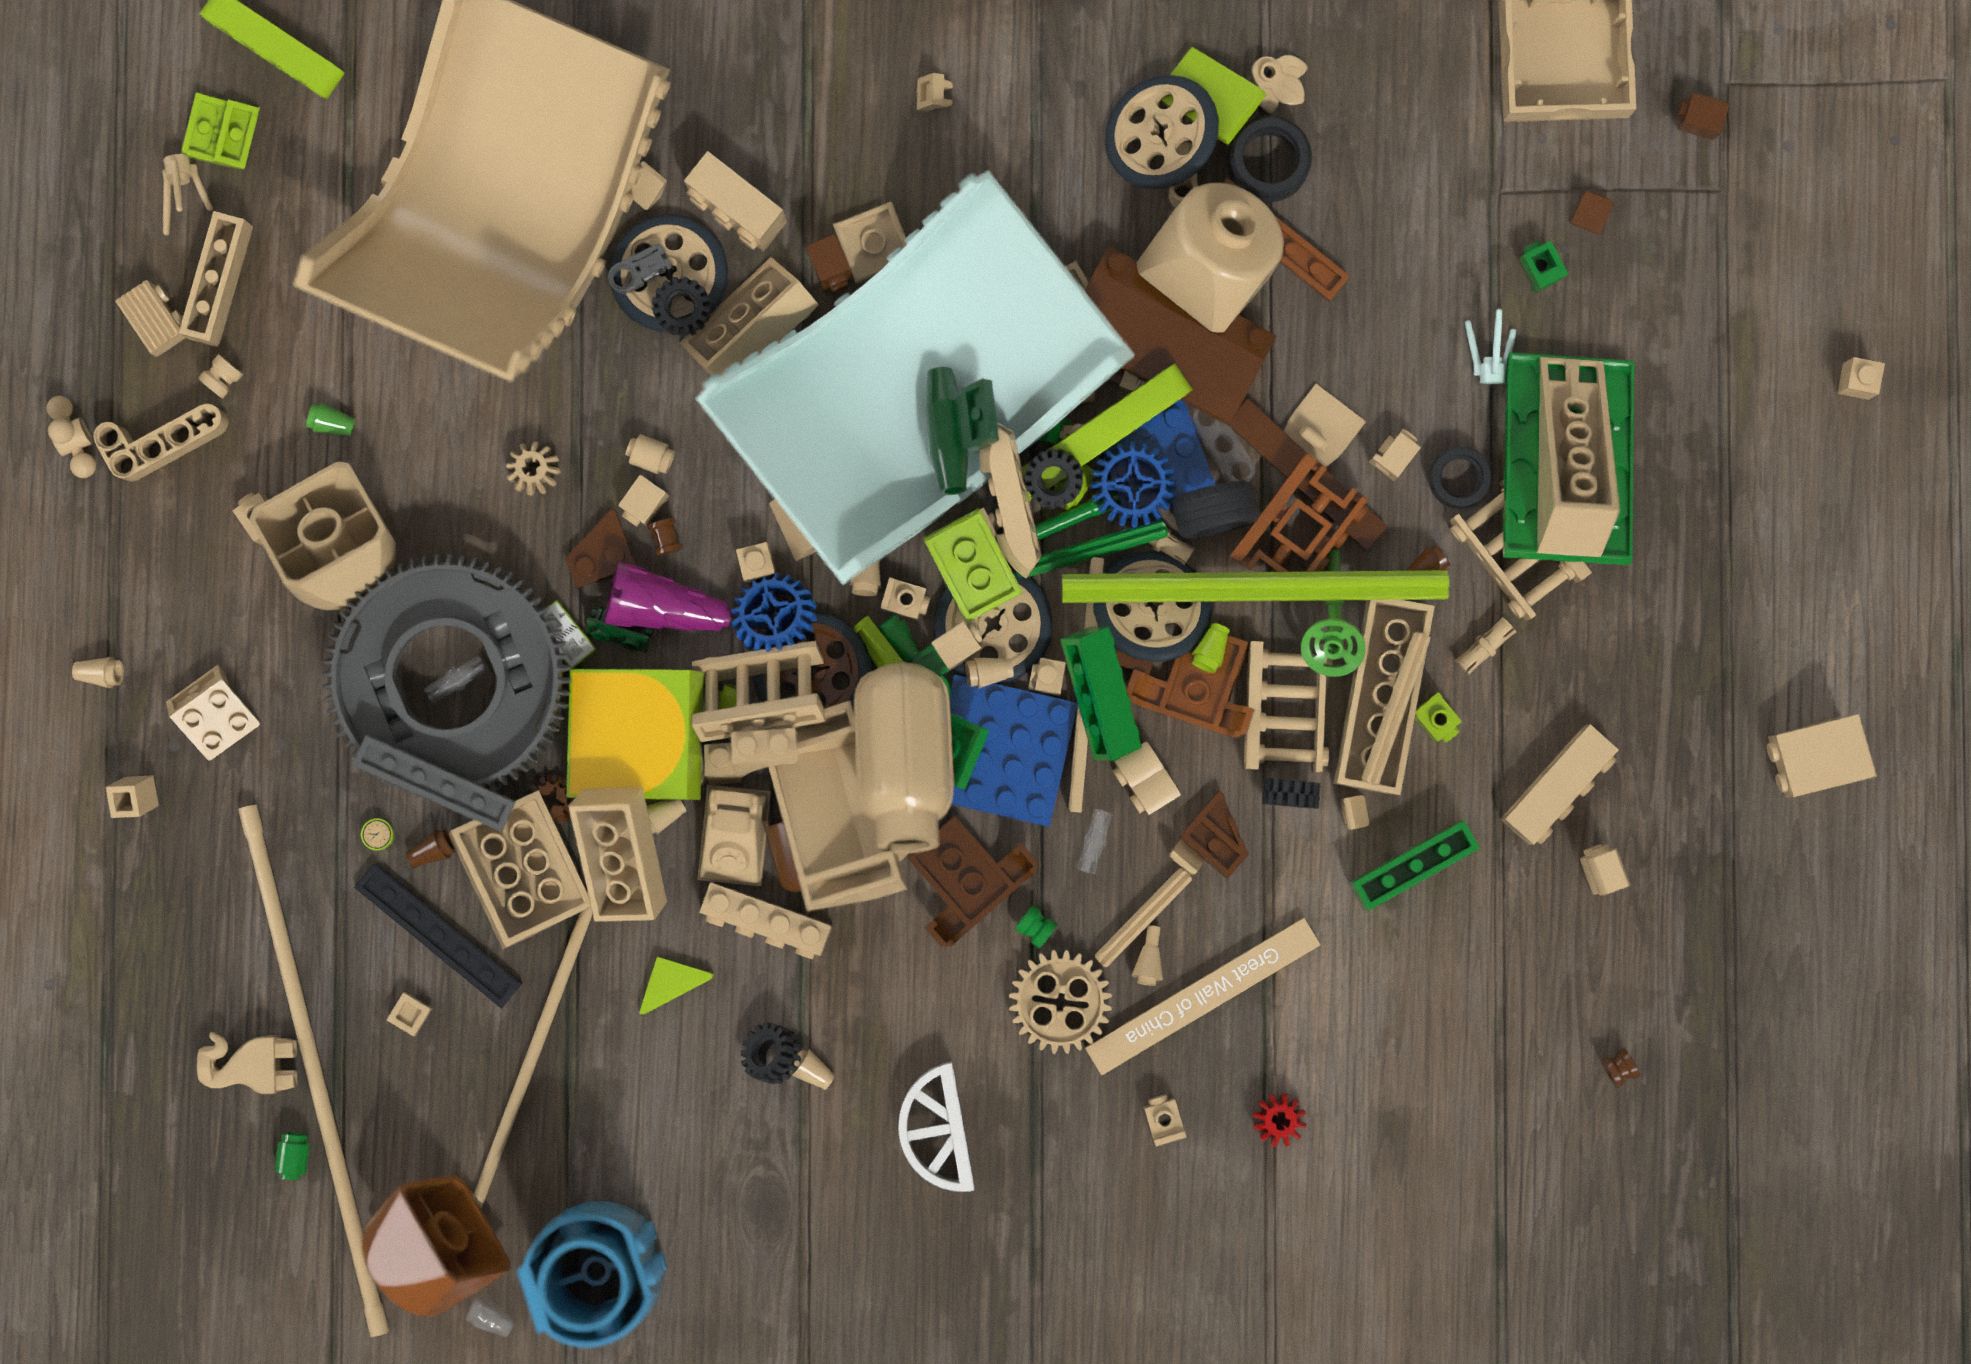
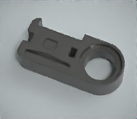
[608,244,673,294]

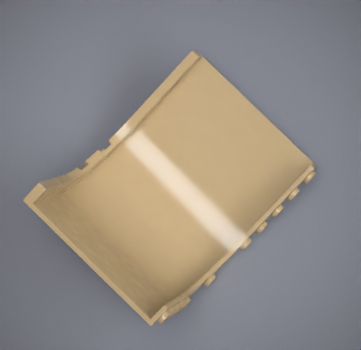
[294,0,670,382]

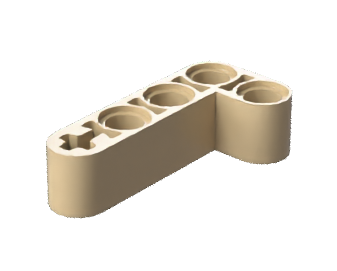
[93,404,229,482]

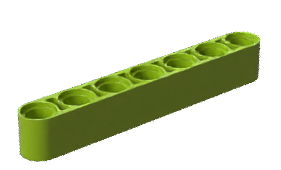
[1022,363,1193,502]

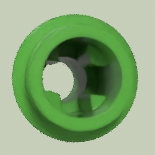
[306,402,356,436]

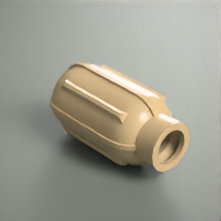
[854,662,954,853]

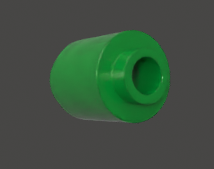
[274,1132,310,1180]

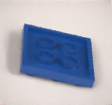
[1102,400,1216,521]

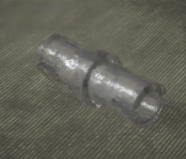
[424,654,489,705]
[1076,808,1113,875]

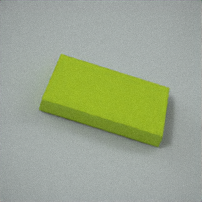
[1159,47,1267,145]
[923,508,1023,622]

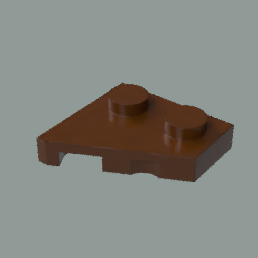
[565,509,637,589]
[1179,790,1249,879]

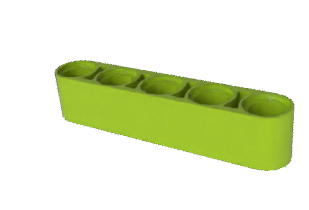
[199,0,345,100]

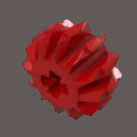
[1252,1092,1307,1147]

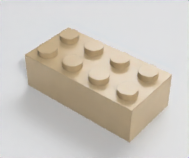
[569,787,667,922]

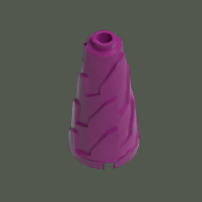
[604,561,732,631]

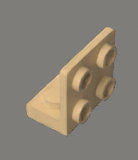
[166,665,260,760]

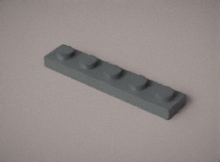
[352,735,516,832]

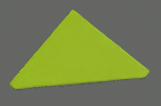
[639,956,714,1015]

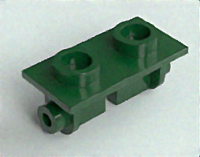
[587,606,654,653]

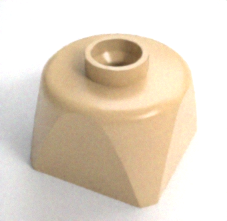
[1137,183,1284,332]
[249,462,397,610]

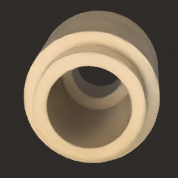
[625,434,675,474]

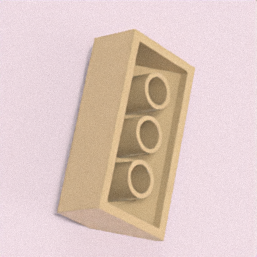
[680,257,819,377]

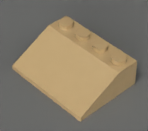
[448,790,591,949]

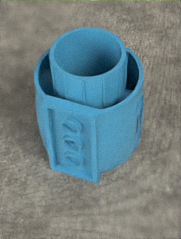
[517,1201,668,1347]

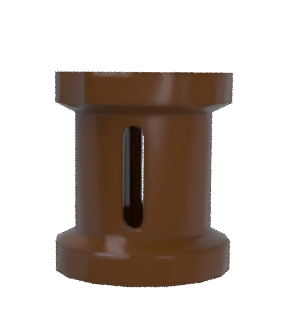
[647,518,683,556]

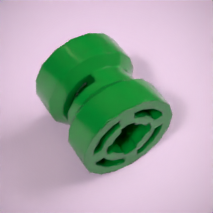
[1014,905,1058,949]

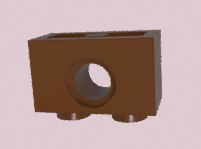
[806,234,853,294]

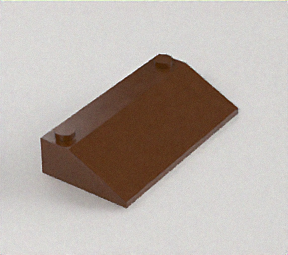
[1084,246,1277,426]

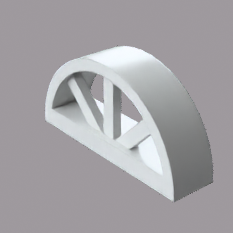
[899,1061,974,1192]

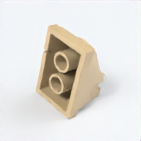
[697,785,771,886]

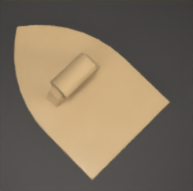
[1283,384,1366,478]

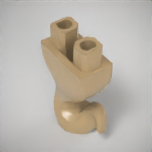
[197,1032,298,1094]

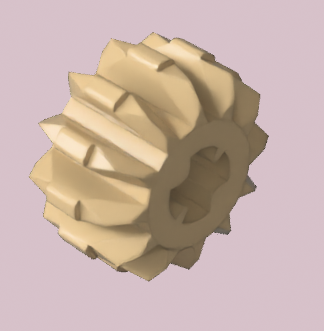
[506,441,561,496]

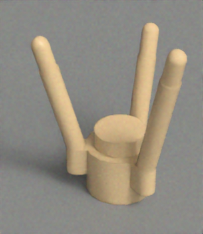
[162,154,213,235]

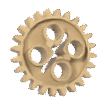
[1009,950,1112,1054]

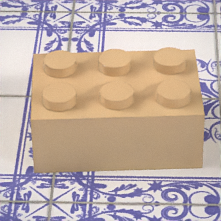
[684,151,787,252]

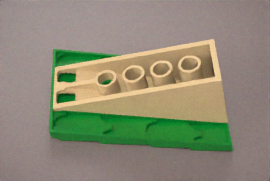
[1503,352,1634,566]

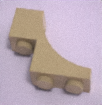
[704,728,798,785]

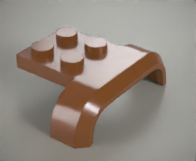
[1126,636,1255,738]

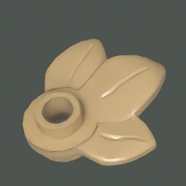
[1251,55,1307,114]

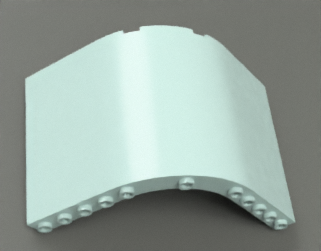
[696,171,1135,584]

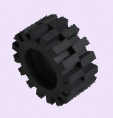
[652,277,711,337]
[1025,448,1084,509]
[1261,778,1321,809]
[740,1022,802,1084]

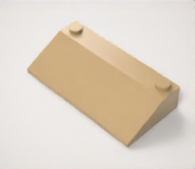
[769,701,907,911]

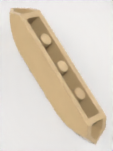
[980,423,1042,578]

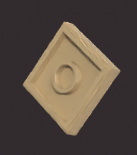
[833,201,907,284]

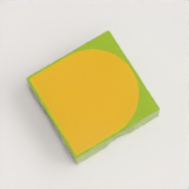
[566,669,704,800]

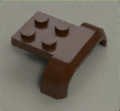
[907,816,1037,947]

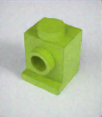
[1414,692,1462,743]

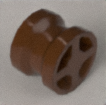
[1601,1048,1640,1088]

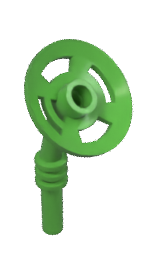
[1301,550,1366,677]

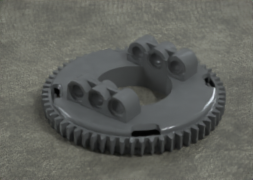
[322,554,572,797]

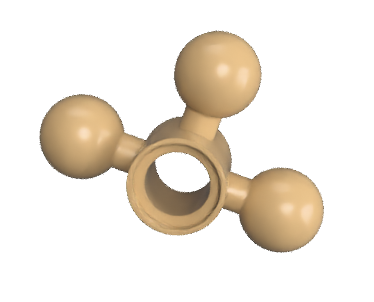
[46,396,96,478]

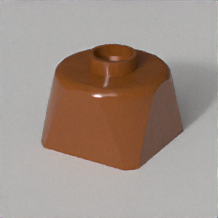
[362,1175,511,1317]

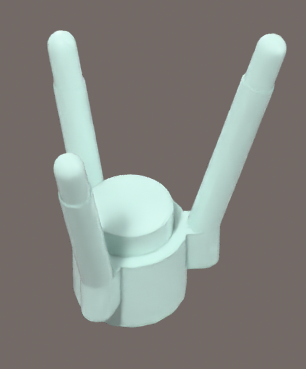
[1465,309,1516,384]

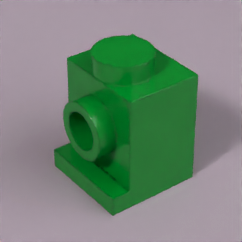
[1519,240,1568,294]

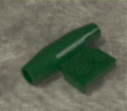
[925,367,999,495]

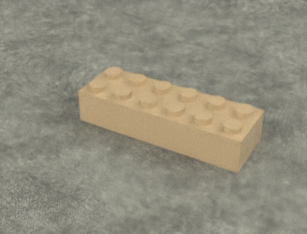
[1333,600,1435,796]

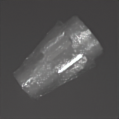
[465,1296,515,1338]

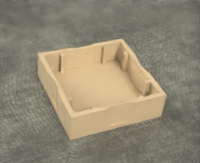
[1499,0,1636,122]

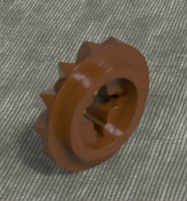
[527,775,575,826]

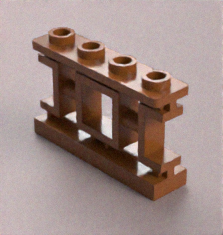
[1230,453,1369,572]

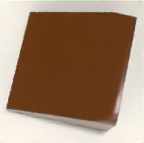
[1570,191,1614,235]

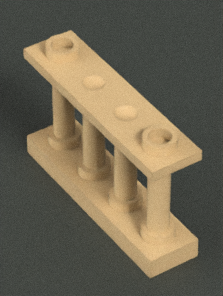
[1449,479,1592,621]
[692,641,825,742]
[1243,641,1332,773]

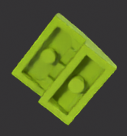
[181,93,260,170]

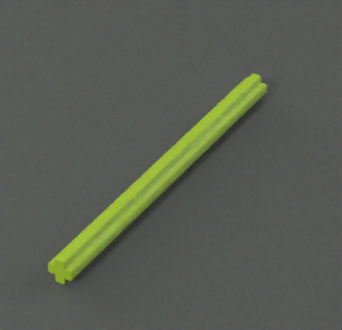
[1062,570,1449,603]

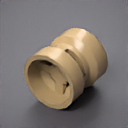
[198,354,243,398]

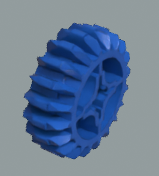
[1090,441,1176,528]
[731,572,817,652]

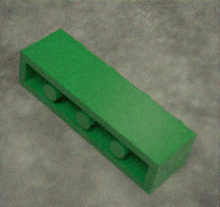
[1060,626,1142,761]
[1348,820,1481,911]

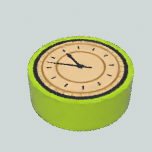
[361,819,395,850]

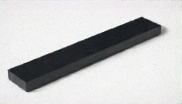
[354,863,523,1009]

